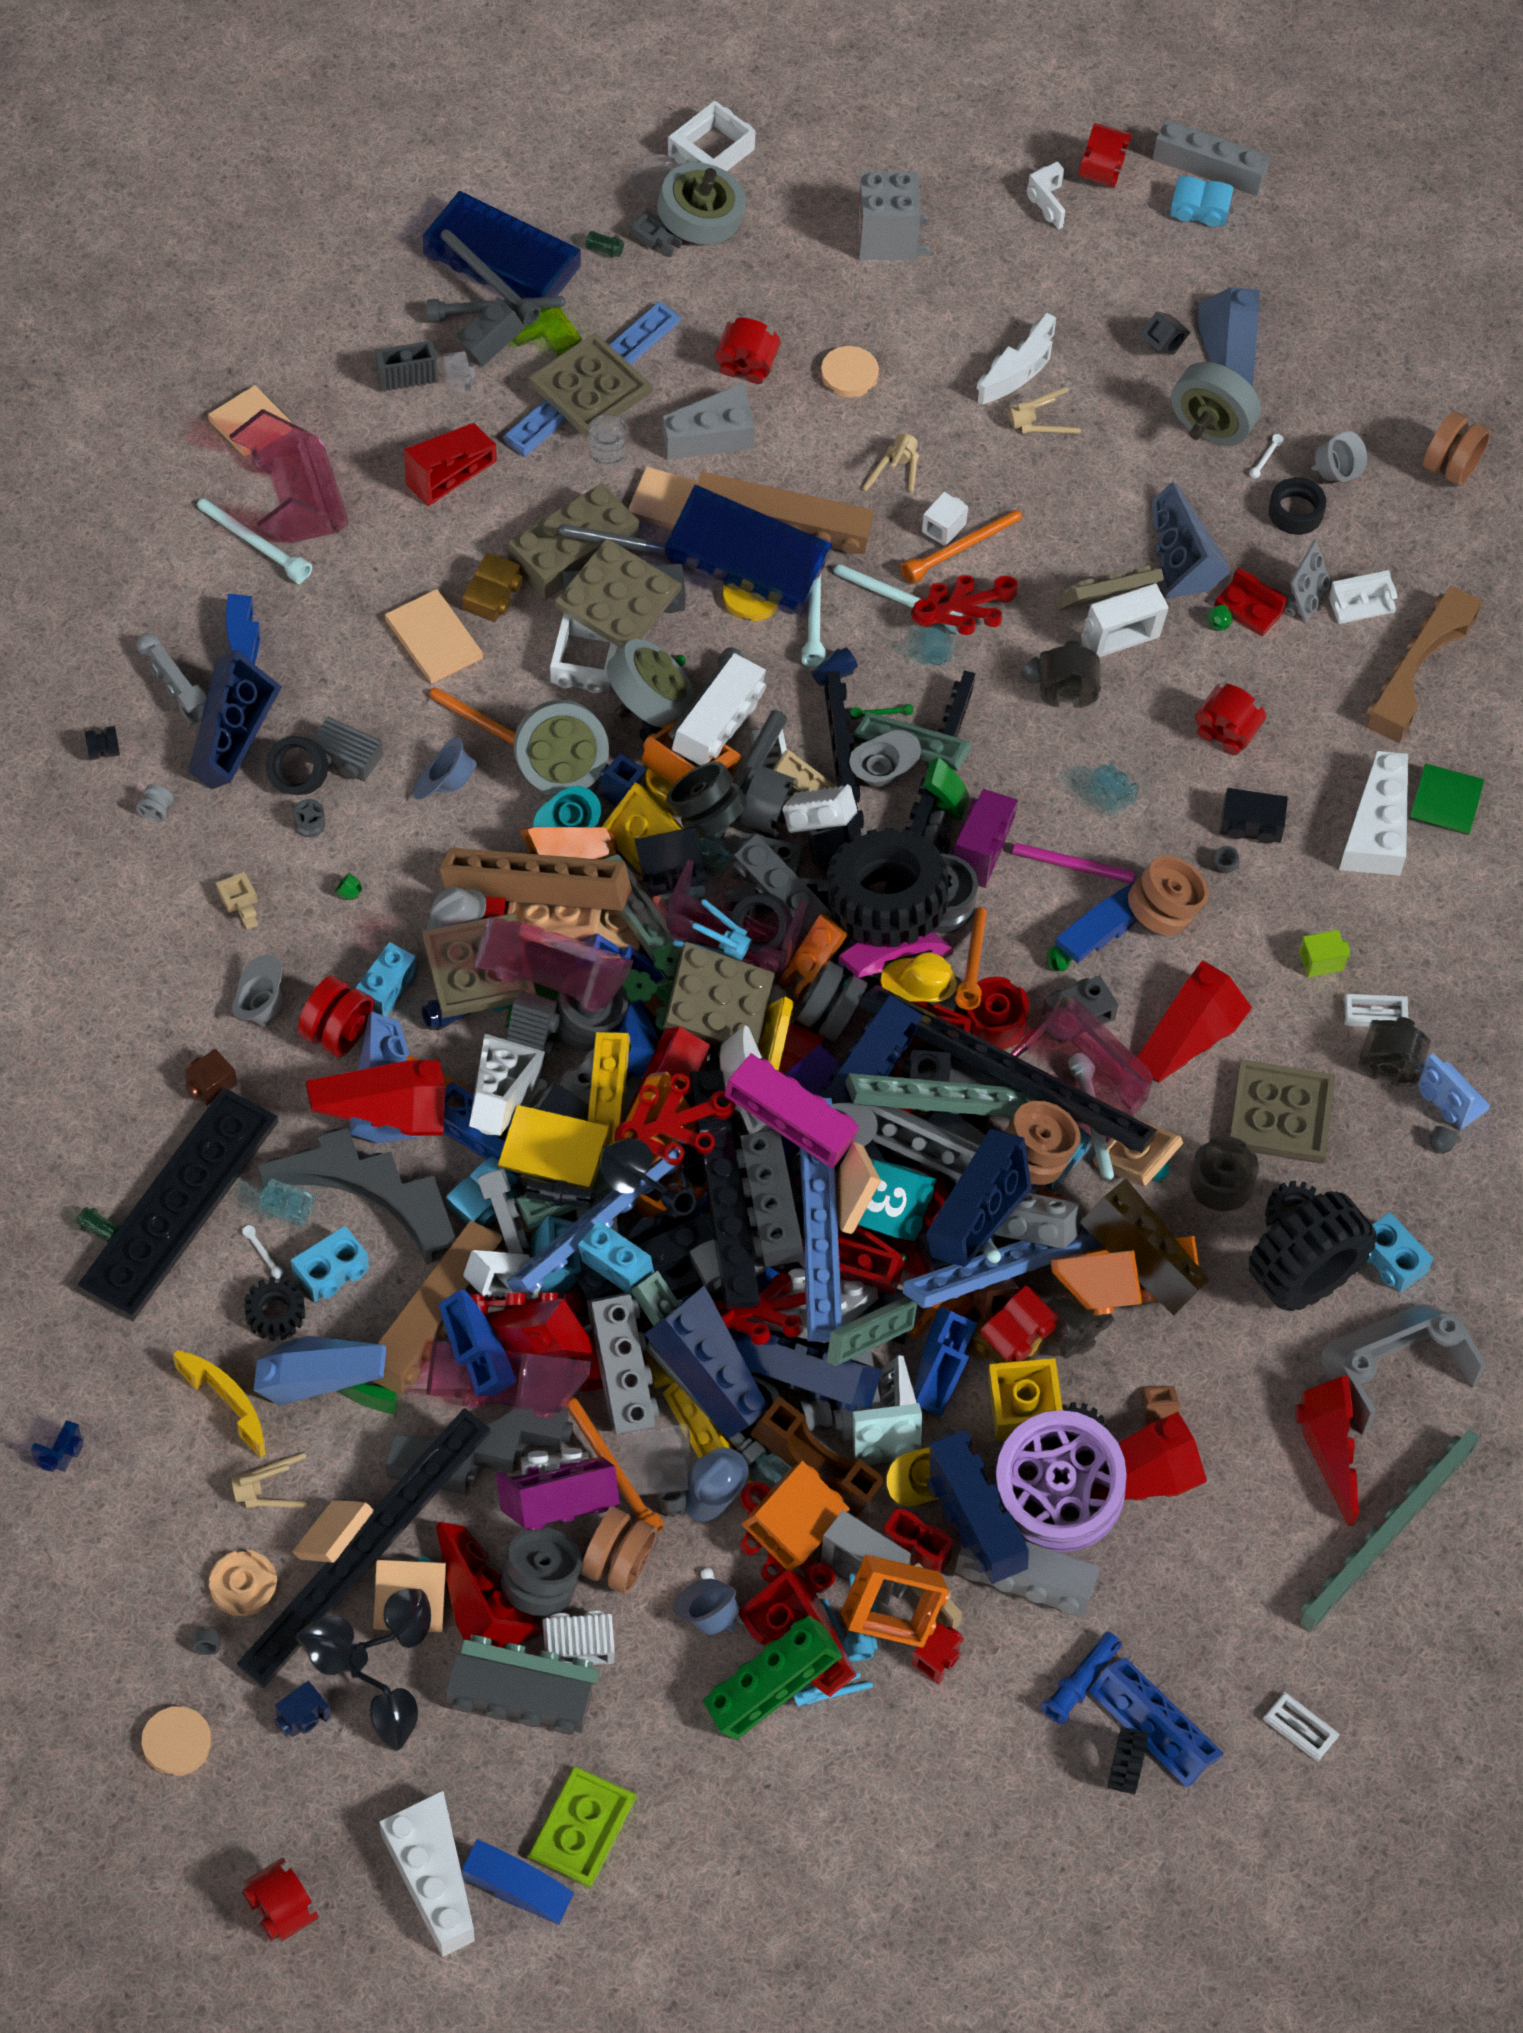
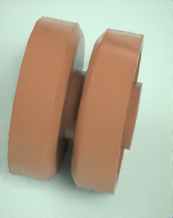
[1423,411,1491,486]
[1128,855,1209,936]
[1004,1101,1081,1185]
[581,1507,657,1595]

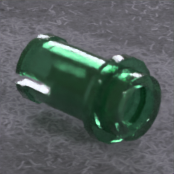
[586,230,624,258]
[76,1207,120,1243]

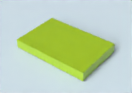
[527,1766,637,1889]

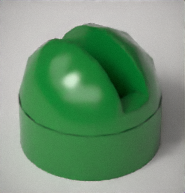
[1206,605,1233,631]
[335,872,362,900]
[1047,946,1072,972]

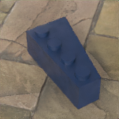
[188,650,282,789]
[817,995,923,1104]
[927,1129,1032,1267]
[644,1285,769,1439]
[735,1330,882,1411]
[927,1429,1029,1584]

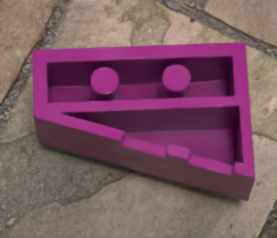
[950,788,1018,888]
[496,1457,620,1530]

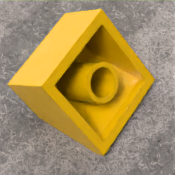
[988,1358,1063,1441]

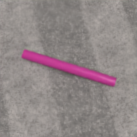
[1012,842,1135,883]

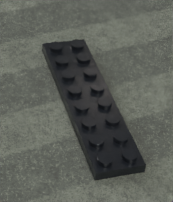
[77,1087,278,1321]

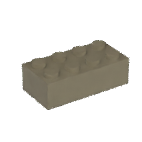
[508,483,639,600]

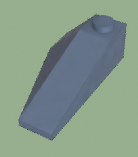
[1197,287,1260,388]
[1152,482,1231,598]

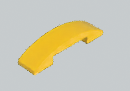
[173,1350,266,1458]

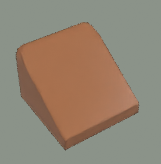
[1142,1386,1180,1425]

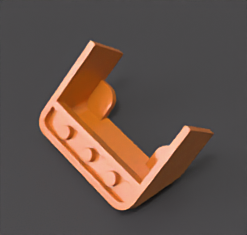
[1050,1236,1199,1315]

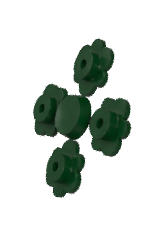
[620,944,681,1031]

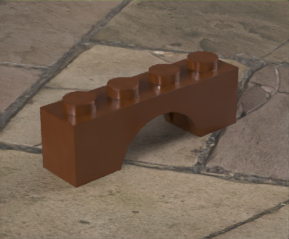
[750,1396,886,1517]

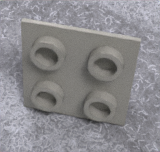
[1284,540,1330,624]

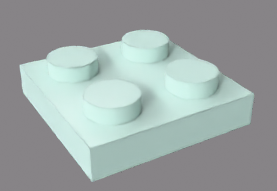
[853,1403,922,1465]

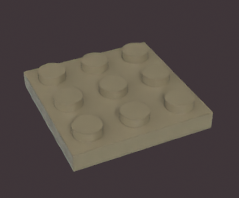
[529,332,653,438]
[555,538,682,648]
[1054,565,1164,611]
[422,913,536,1018]
[663,942,775,1048]
[1228,1059,1336,1164]

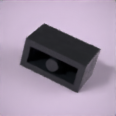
[1220,788,1288,844]

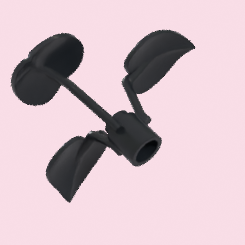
[600,1138,737,1246]
[295,1589,431,1751]

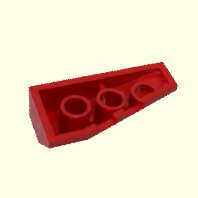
[1132,960,1252,1083]
[305,1060,445,1136]
[484,1298,597,1358]
[1295,1376,1359,1526]
[1057,1412,1207,1501]
[436,1522,543,1648]
[739,1569,857,1697]

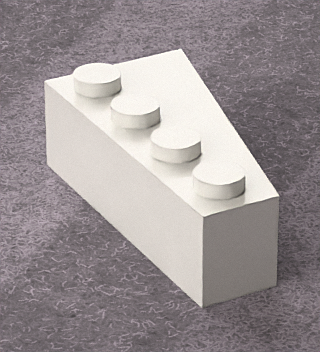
[672,653,766,765]
[1339,751,1408,876]
[469,1034,545,1136]
[379,1791,475,1957]

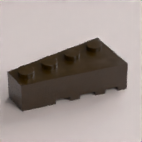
[1080,1178,1209,1316]

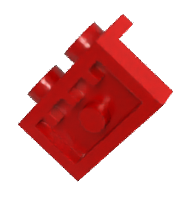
[1214,568,1287,637]

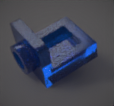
[31,1420,84,1472]

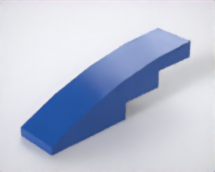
[1055,881,1138,964]

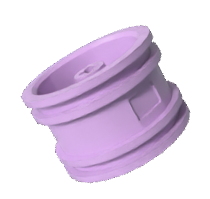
[996,1410,1127,1553]

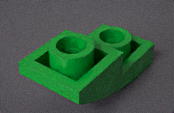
[923,758,969,820]
[338,1382,398,1415]

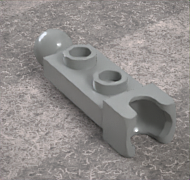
[137,633,207,726]
[477,1168,530,1255]

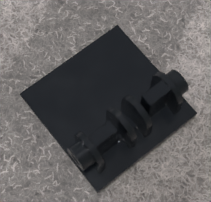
[634,826,708,897]

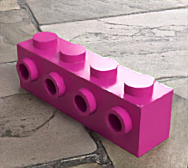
[724,1053,859,1169]

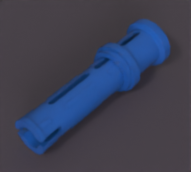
[1040,1631,1122,1725]

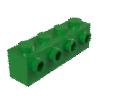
[702,1616,843,1740]

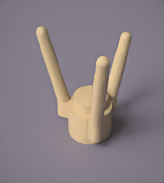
[1008,387,1081,434]
[862,433,920,493]
[231,1453,307,1508]

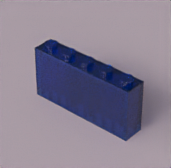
[422,190,581,312]
[664,484,832,615]

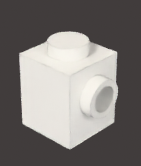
[922,492,968,547]

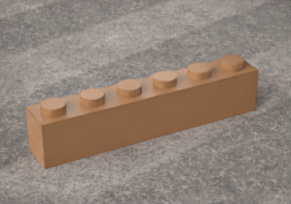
[691,471,874,554]
[439,847,632,911]
[373,1220,507,1395]

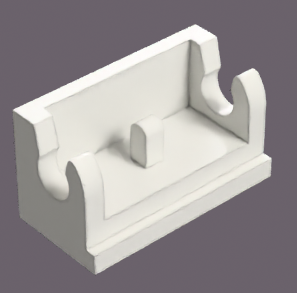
[1329,570,1397,624]

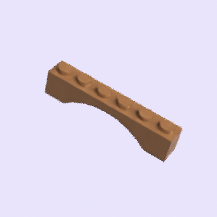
[1366,585,1483,743]

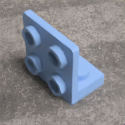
[1418,1053,1490,1130]

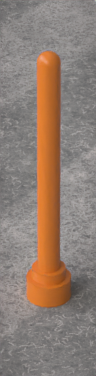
[900,510,1022,584]
[429,688,516,746]
[955,907,987,1010]
[566,1397,665,1533]

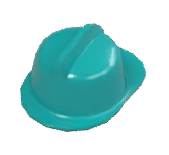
[533,786,601,827]

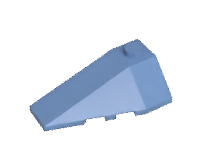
[350,1011,422,1143]
[254,1336,387,1405]

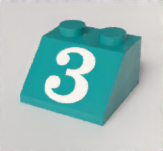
[858,1159,937,1241]

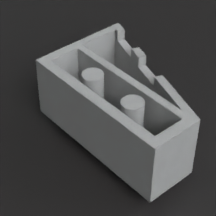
[662,383,755,460]

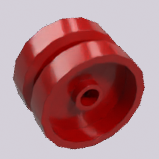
[297,975,374,1058]

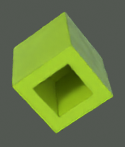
[1299,929,1350,978]

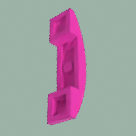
[838,931,954,978]

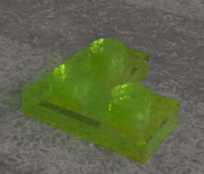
[513,308,582,356]

